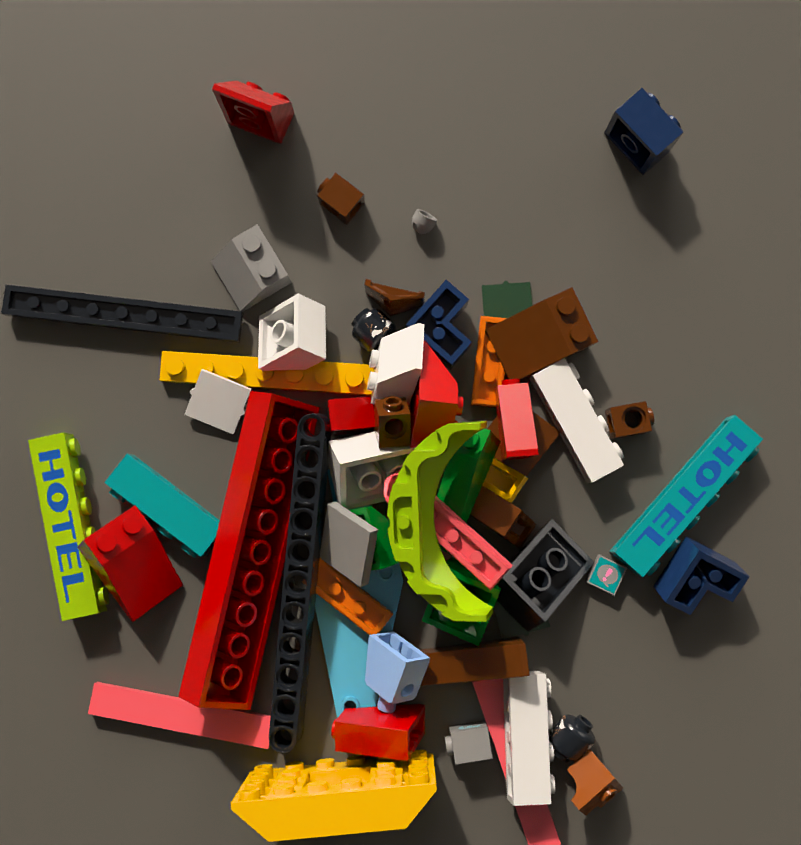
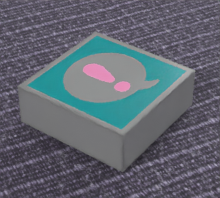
[585,554,627,596]

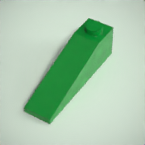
[437,421,501,554]

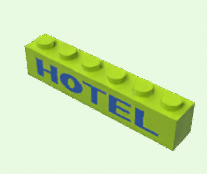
[28,432,109,621]

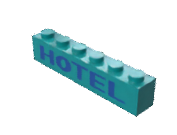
[609,415,763,577]

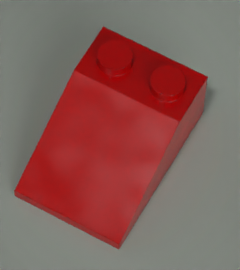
[212,81,294,144]
[410,341,463,448]
[78,505,183,622]

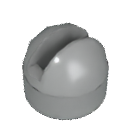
[411,209,437,234]

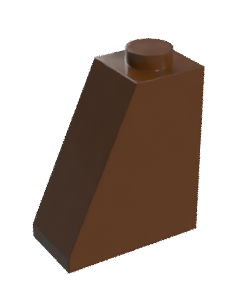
[470,485,537,549]

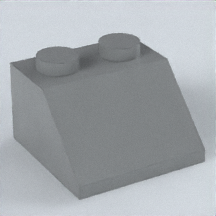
[211,224,292,312]

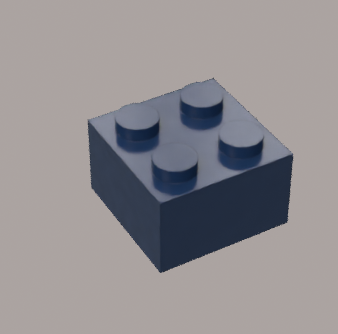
[604,88,683,175]

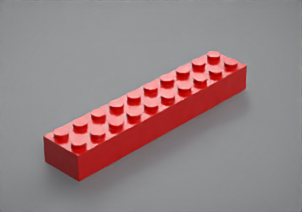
[178,391,320,710]

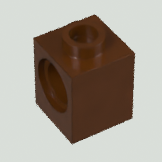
[317,173,365,225]
[374,396,411,448]
[605,401,654,440]

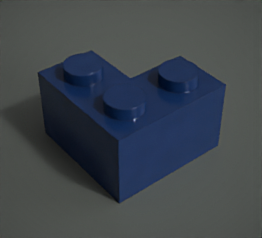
[406,280,472,370]
[653,536,750,615]

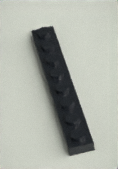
[1,284,244,343]

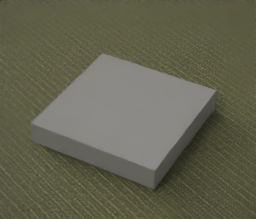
[320,502,378,587]

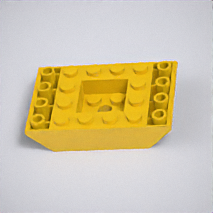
[231,750,437,842]

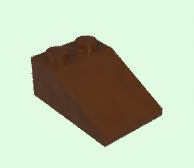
[485,287,599,379]

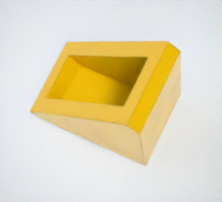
[483,459,528,503]

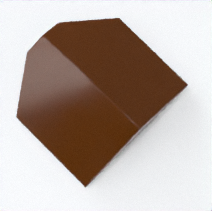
[364,279,425,317]

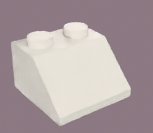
[258,294,326,371]
[367,323,424,406]

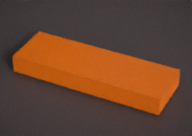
[471,316,507,408]
[302,558,394,635]

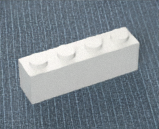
[530,358,624,484]
[503,671,555,806]

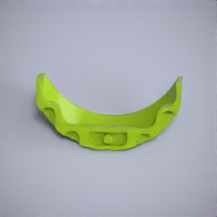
[387,421,493,622]

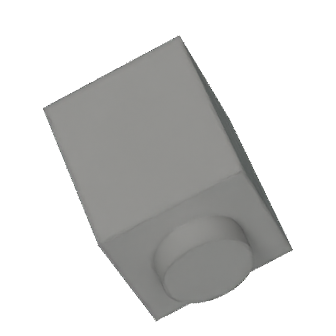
[445,721,493,765]

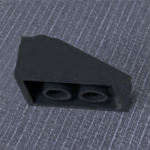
[497,519,594,632]

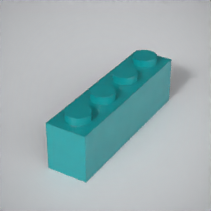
[104,453,220,558]

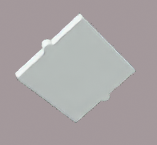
[184,369,251,434]

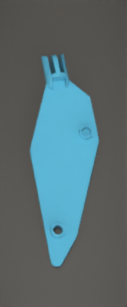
[315,469,403,718]

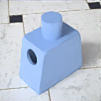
[365,631,430,713]

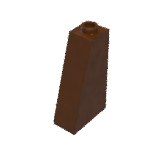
[420,636,530,686]

